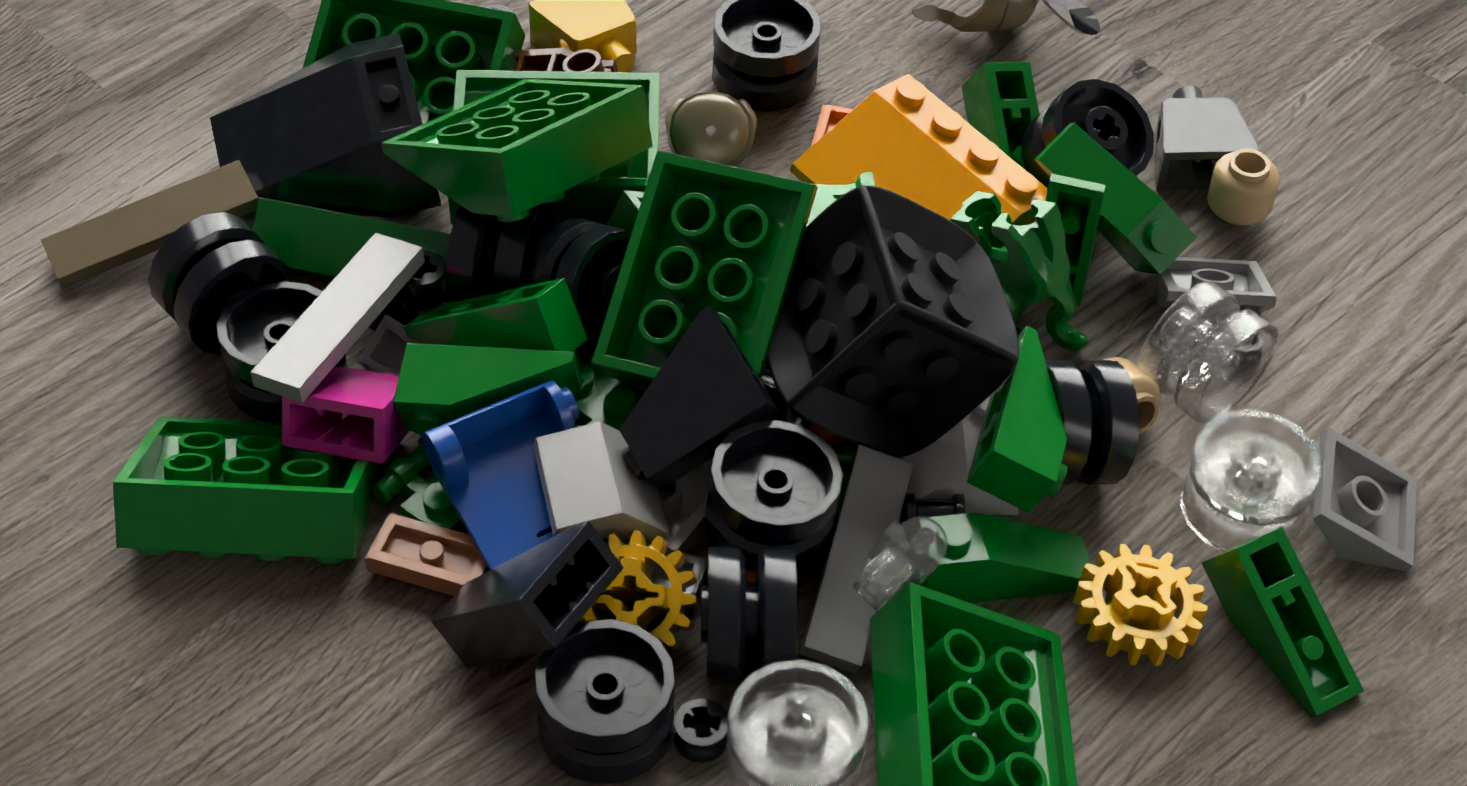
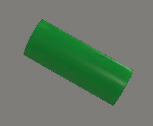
[253,197,450,299]

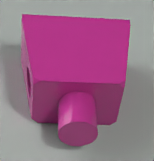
[282,367,408,464]

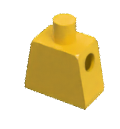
[528,0,637,72]

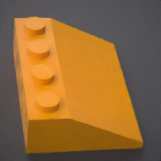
[790,74,1048,226]

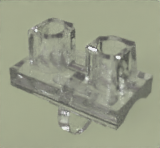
[853,516,948,612]

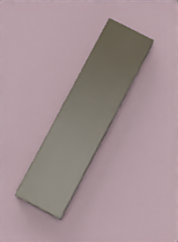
[40,160,258,289]

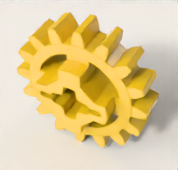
[577,530,700,650]
[1073,544,1208,666]

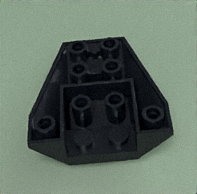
[210,33,442,217]

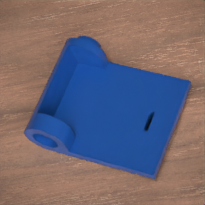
[422,380,609,570]

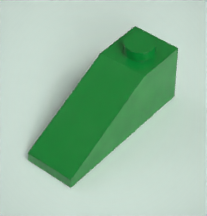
[961,62,1039,169]
[1035,123,1197,275]
[1044,174,1106,306]
[403,278,588,352]
[967,326,1067,513]
[393,343,584,435]
[911,512,1091,603]
[1201,526,1364,717]

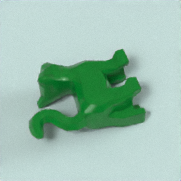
[950,191,1089,351]

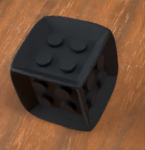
[767,185,1019,456]

